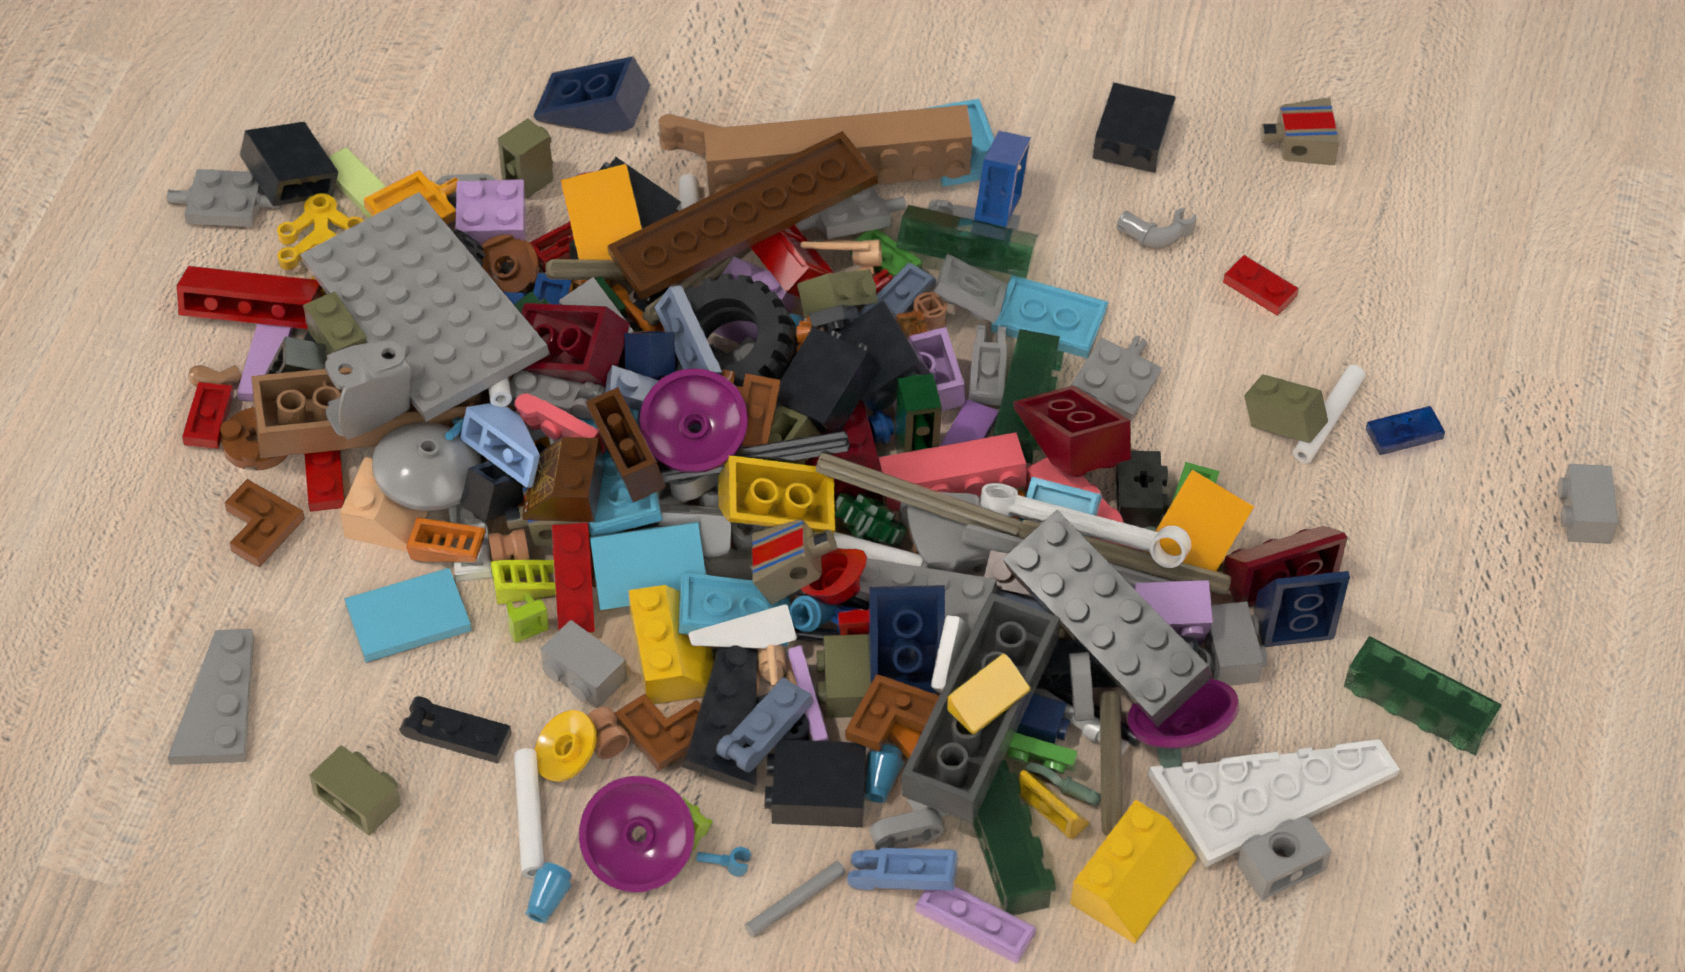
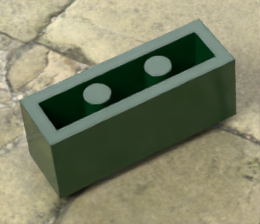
[895,373,942,454]

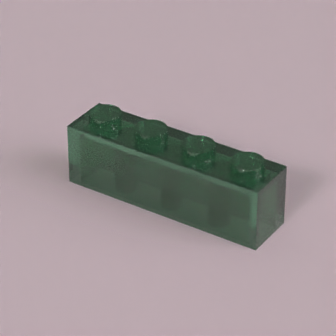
[896,205,1038,279]
[993,329,1065,464]
[1343,636,1502,756]
[972,759,1056,916]

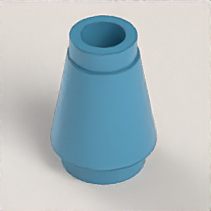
[789,596,837,632]
[864,744,904,803]
[525,862,572,924]

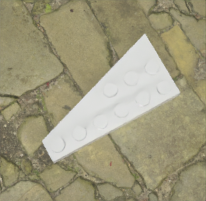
[1147,739,1400,867]

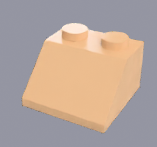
[340,457,430,552]

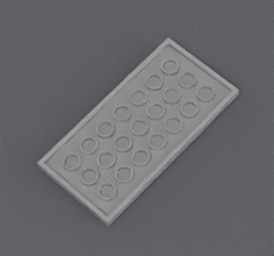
[300,192,550,422]

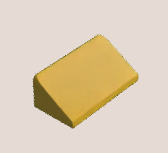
[948,654,1030,735]
[1017,770,1090,840]

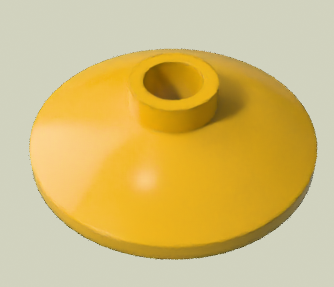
[534,710,596,782]

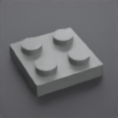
[934,254,1007,323]

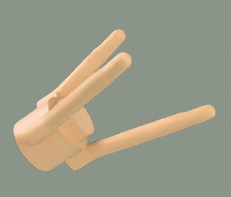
[800,239,882,275]
[757,644,806,716]

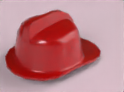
[801,548,867,605]

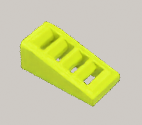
[490,560,556,605]

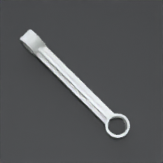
[980,483,1191,568]

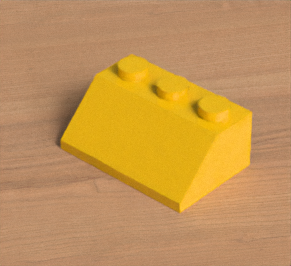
[718,455,835,534]
[628,585,714,704]
[1070,799,1197,944]

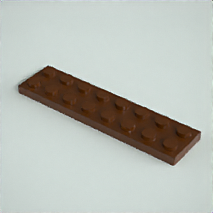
[607,131,878,300]

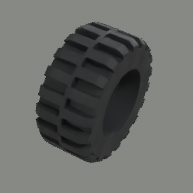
[662,273,799,387]

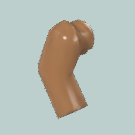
[188,365,242,387]

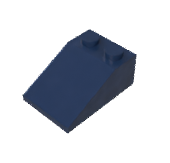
[533,56,651,133]
[1253,571,1350,647]
[868,585,945,693]

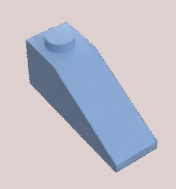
[460,403,540,488]

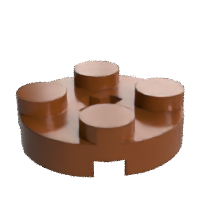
[481,234,540,293]
[221,406,288,471]

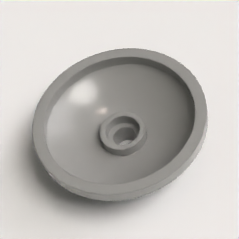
[372,422,481,511]

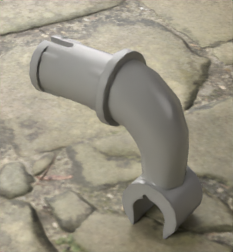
[1116,208,1196,248]

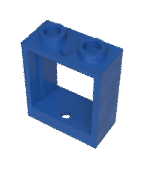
[974,131,1031,227]

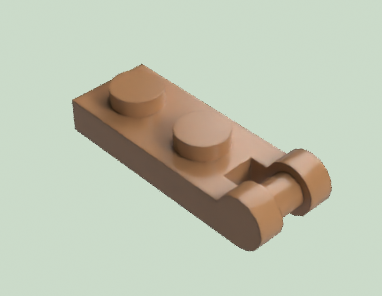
[659,114,721,155]

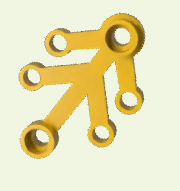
[277,194,363,296]

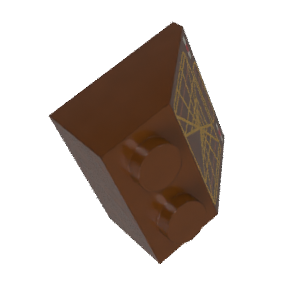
[522,437,605,522]

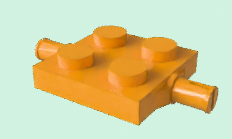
[363,170,459,225]

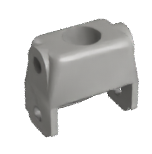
[325,340,411,440]
[899,492,990,577]

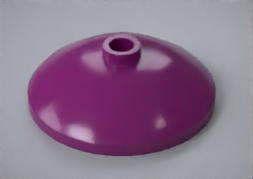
[639,368,748,473]
[1127,679,1240,749]
[579,776,695,892]

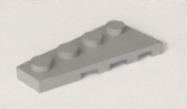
[855,558,998,637]
[168,629,254,765]

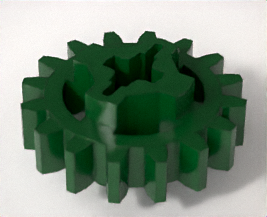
[834,493,907,546]

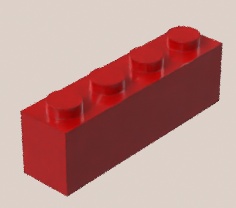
[176,266,322,329]

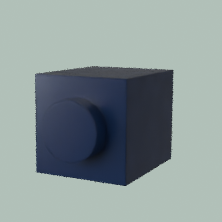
[624,331,675,381]
[1015,694,1071,745]

